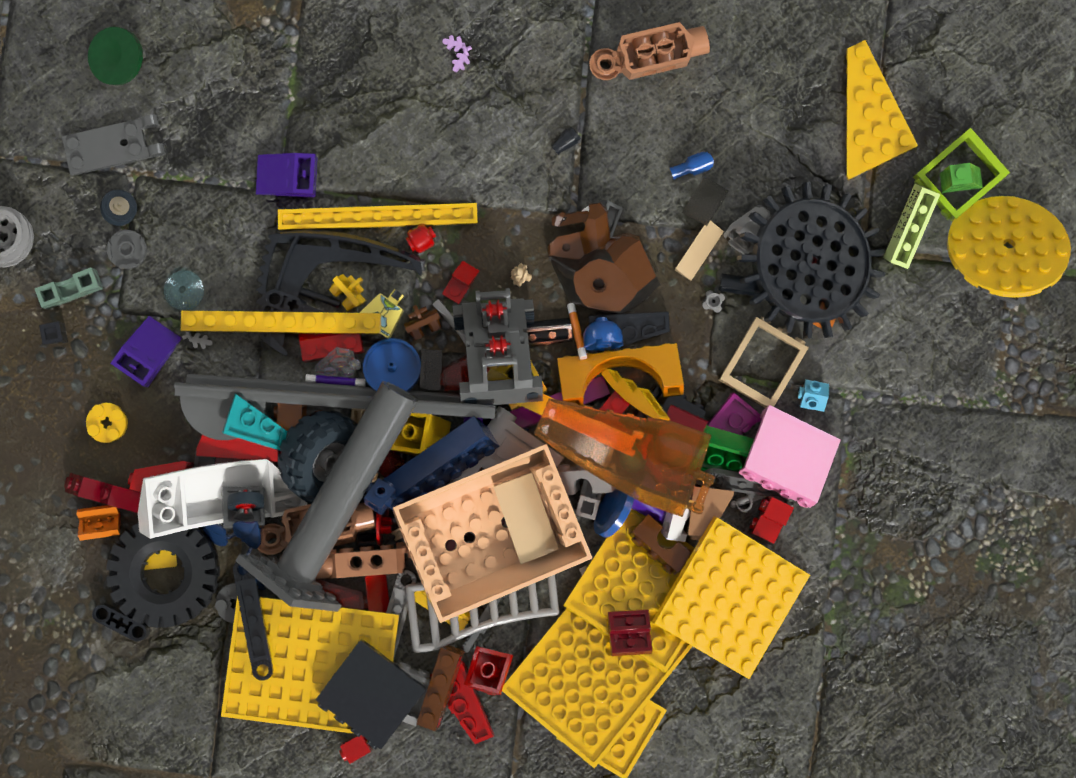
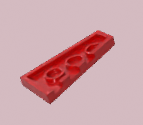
[430,661,494,744]

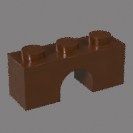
[630,514,692,575]

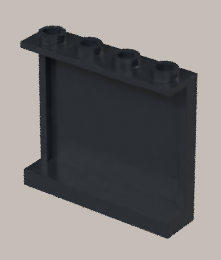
[315,639,427,749]

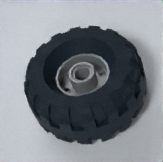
[278,411,357,504]

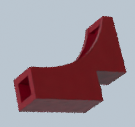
[64,473,141,513]

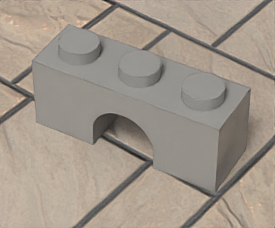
[557,461,618,495]

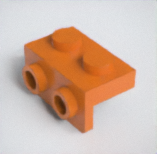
[76,505,121,541]

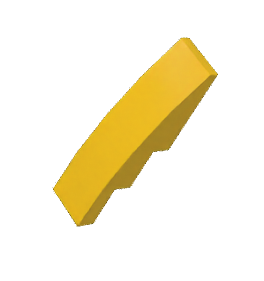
[601,368,670,422]

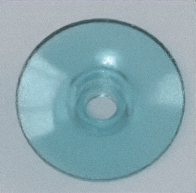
[164,270,204,310]

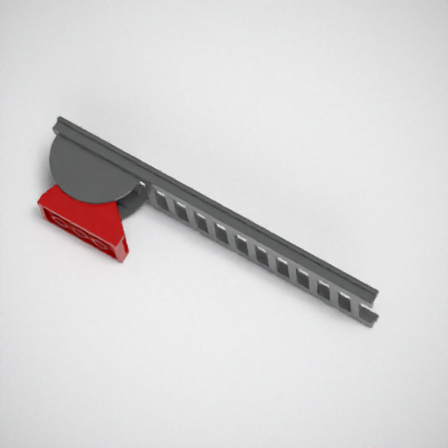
[174,374,497,462]

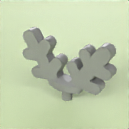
[182,331,213,349]

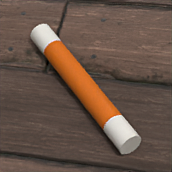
[567,303,587,360]

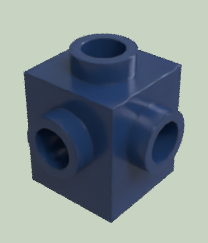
[364,478,397,515]

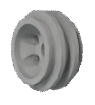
[0,206,34,268]

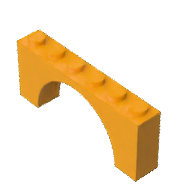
[557,343,684,408]

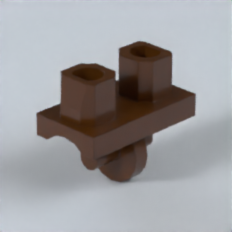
[404,305,441,340]

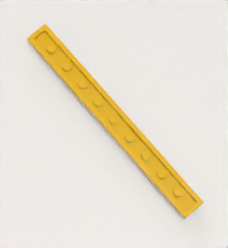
[278,203,478,230]
[181,311,381,334]

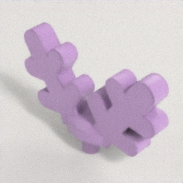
[442,35,472,72]

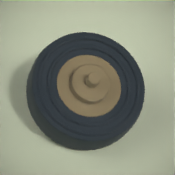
[100,190,137,226]

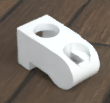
[661,500,690,542]

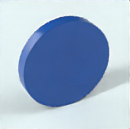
[363,338,421,392]
[594,481,635,538]

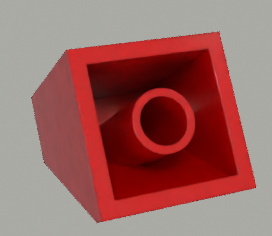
[128,461,194,492]

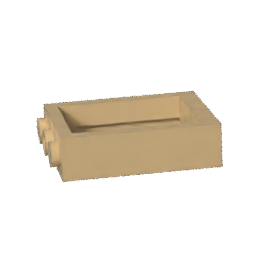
[719,317,808,408]

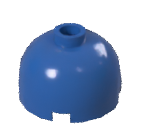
[583,317,623,351]

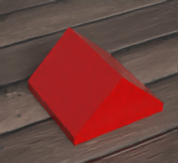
[464,646,513,695]

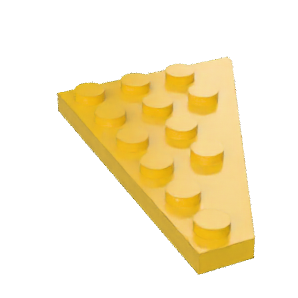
[846,40,918,180]

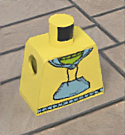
[360,289,404,339]

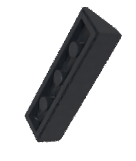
[527,318,573,346]

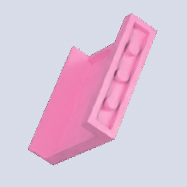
[738,405,840,508]

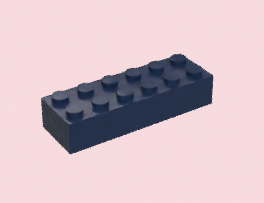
[382,416,500,510]

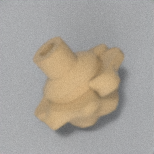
[511,263,532,287]

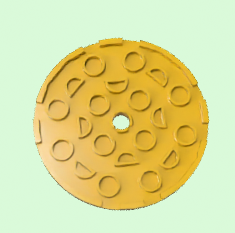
[947,196,1071,297]

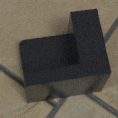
[39,321,68,345]

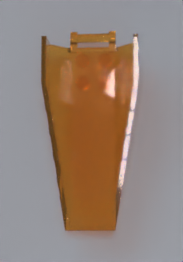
[535,398,715,517]

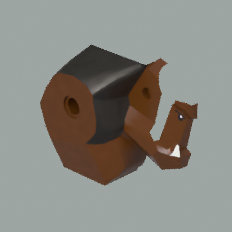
[547,202,660,314]

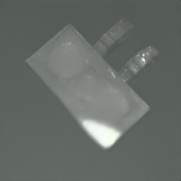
[315,347,361,376]

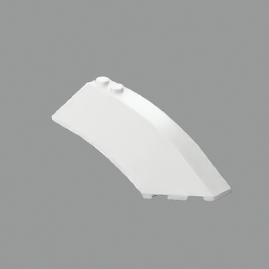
[138,459,307,539]

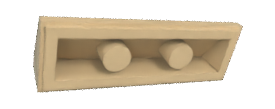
[675,219,724,281]

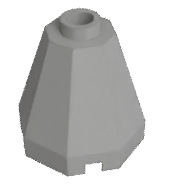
[723,207,770,254]

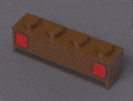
[416,645,465,731]

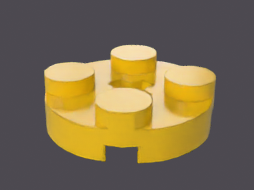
[86,403,128,443]

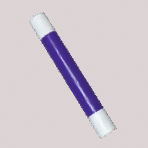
[305,374,366,387]

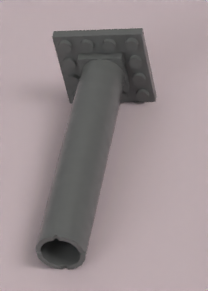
[236,381,418,612]

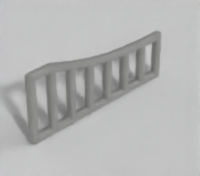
[406,574,559,653]

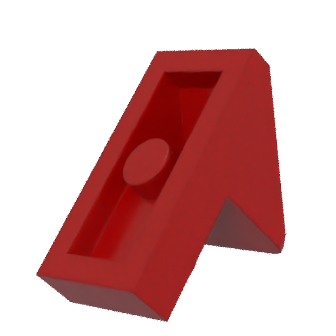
[442,261,480,305]

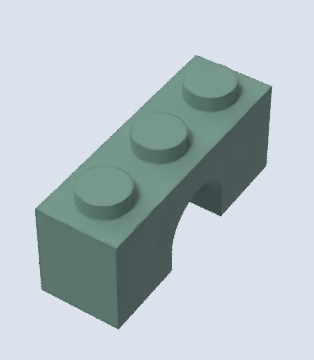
[35,268,103,310]

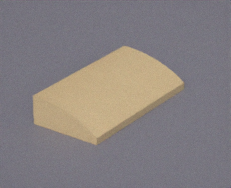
[493,472,559,564]

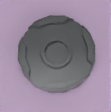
[106,229,147,270]

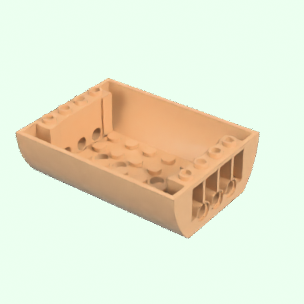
[393,444,592,623]

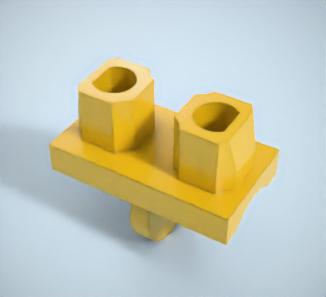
[329,274,367,311]

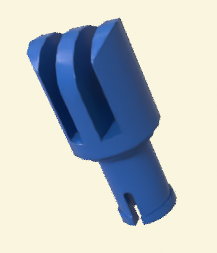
[670,152,714,179]

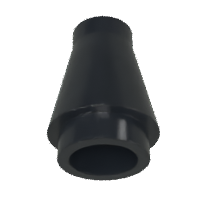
[551,127,581,155]

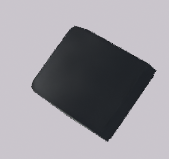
[358,533,379,547]

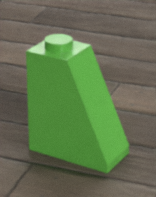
[940,163,983,193]

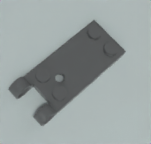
[62,114,165,176]

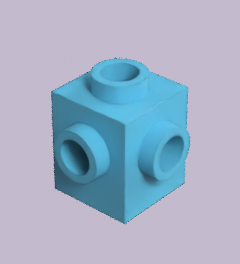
[798,379,829,412]

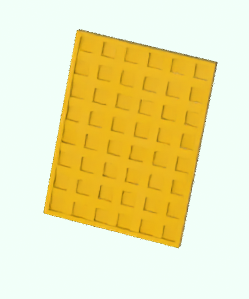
[221,596,399,734]

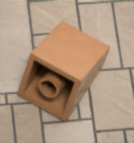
[686,486,734,540]

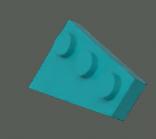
[222,394,287,451]

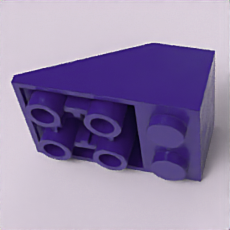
[256,153,318,197]
[110,316,182,388]

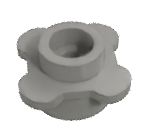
[702,290,725,313]

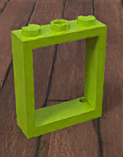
[913,128,1010,222]

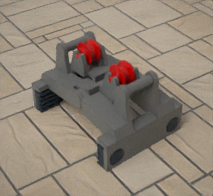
[453,288,543,405]

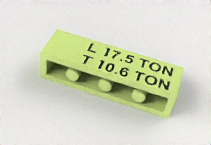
[883,184,940,269]

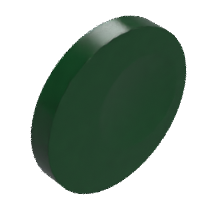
[88,27,143,86]

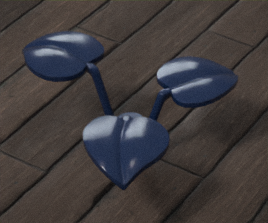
[202,521,266,590]

